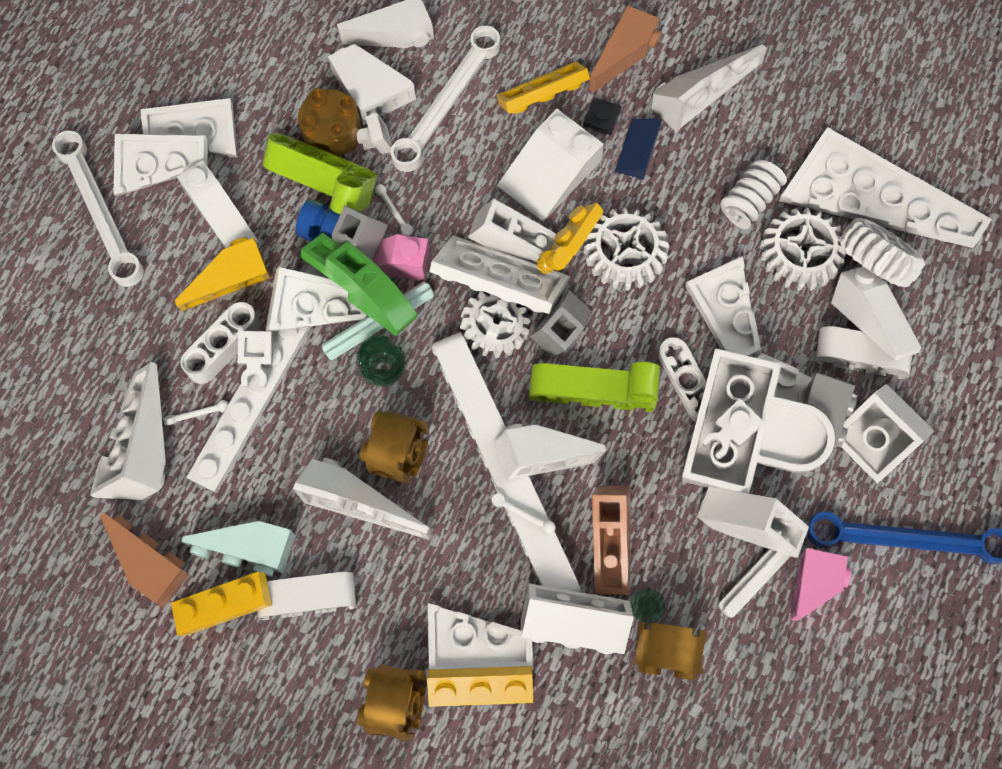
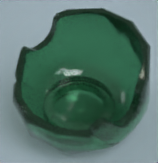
[356,335,406,387]

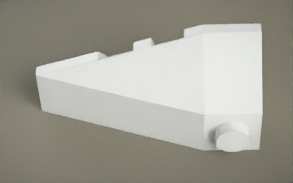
[652,44,767,132]
[90,362,166,500]
[293,458,431,540]

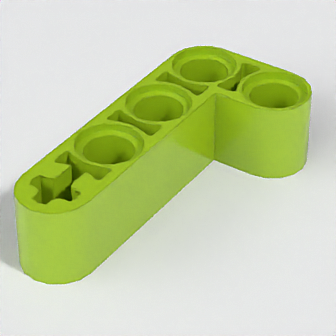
[263,133,377,214]
[529,362,660,412]

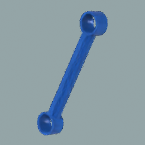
[807,512,1002,565]

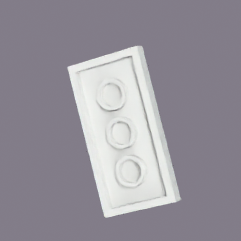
[429,235,569,314]

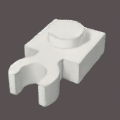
[237,331,272,388]
[702,398,764,460]

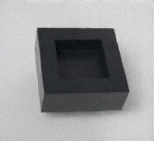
[583,97,622,135]

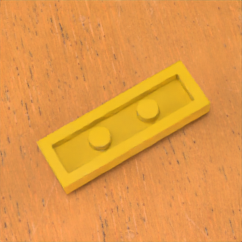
[496,61,590,114]
[171,572,272,636]
[427,666,533,707]

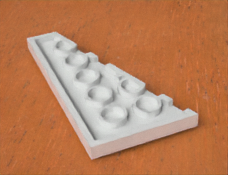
[779,127,992,248]

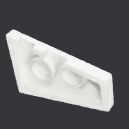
[141,98,238,158]
[685,256,761,357]
[428,603,533,670]

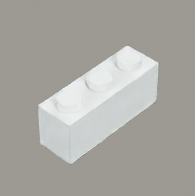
[520,584,634,654]

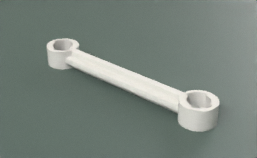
[391,26,500,172]
[52,131,144,287]

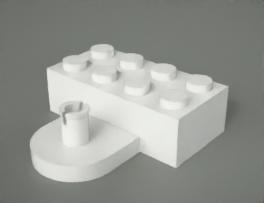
[682,348,835,494]

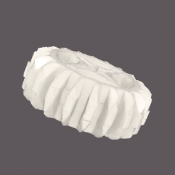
[584,207,669,291]
[760,207,847,291]
[839,218,925,287]

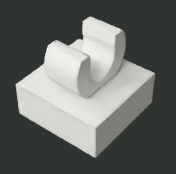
[356,113,392,154]

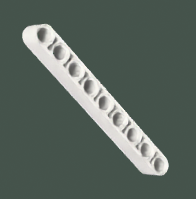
[431,332,581,592]

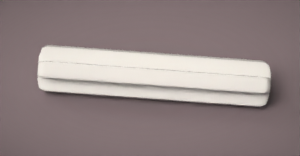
[718,549,791,618]

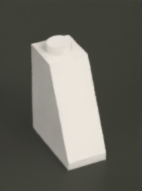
[328,44,416,125]
[697,487,809,558]

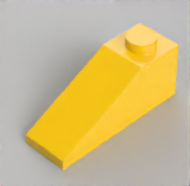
[174,237,270,311]

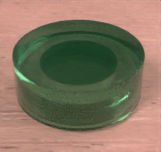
[631,588,665,624]

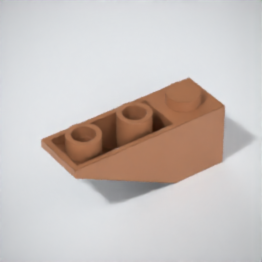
[100,512,189,607]

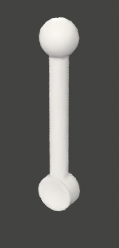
[375,184,413,236]
[162,400,229,426]
[492,493,556,534]

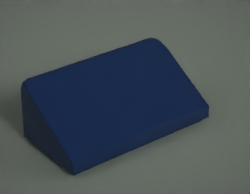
[615,118,662,180]

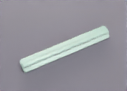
[322,282,434,360]

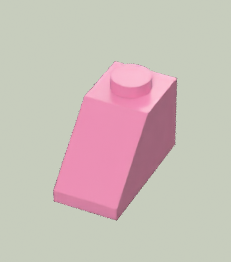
[373,234,430,281]
[790,548,851,621]

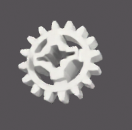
[460,291,530,358]

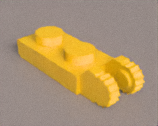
[536,203,604,274]

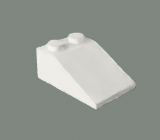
[497,108,604,222]

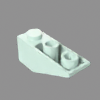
[181,521,296,577]

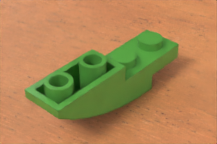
[301,233,417,336]

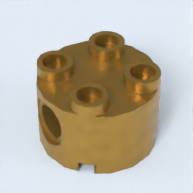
[297,88,362,157]
[360,410,429,484]
[633,622,708,681]
[357,664,426,742]

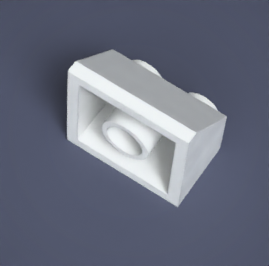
[842,384,934,484]

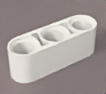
[180,302,261,384]
[815,326,912,379]
[257,572,356,620]

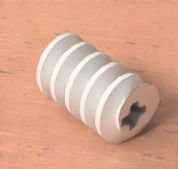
[721,160,787,229]

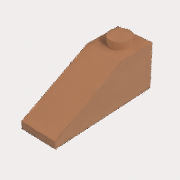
[589,5,662,92]
[592,486,631,595]

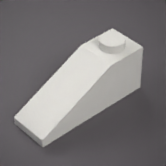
[337,0,434,48]
[176,160,259,248]
[468,198,556,264]
[831,267,922,361]
[494,424,606,480]

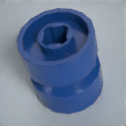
[296,199,340,241]

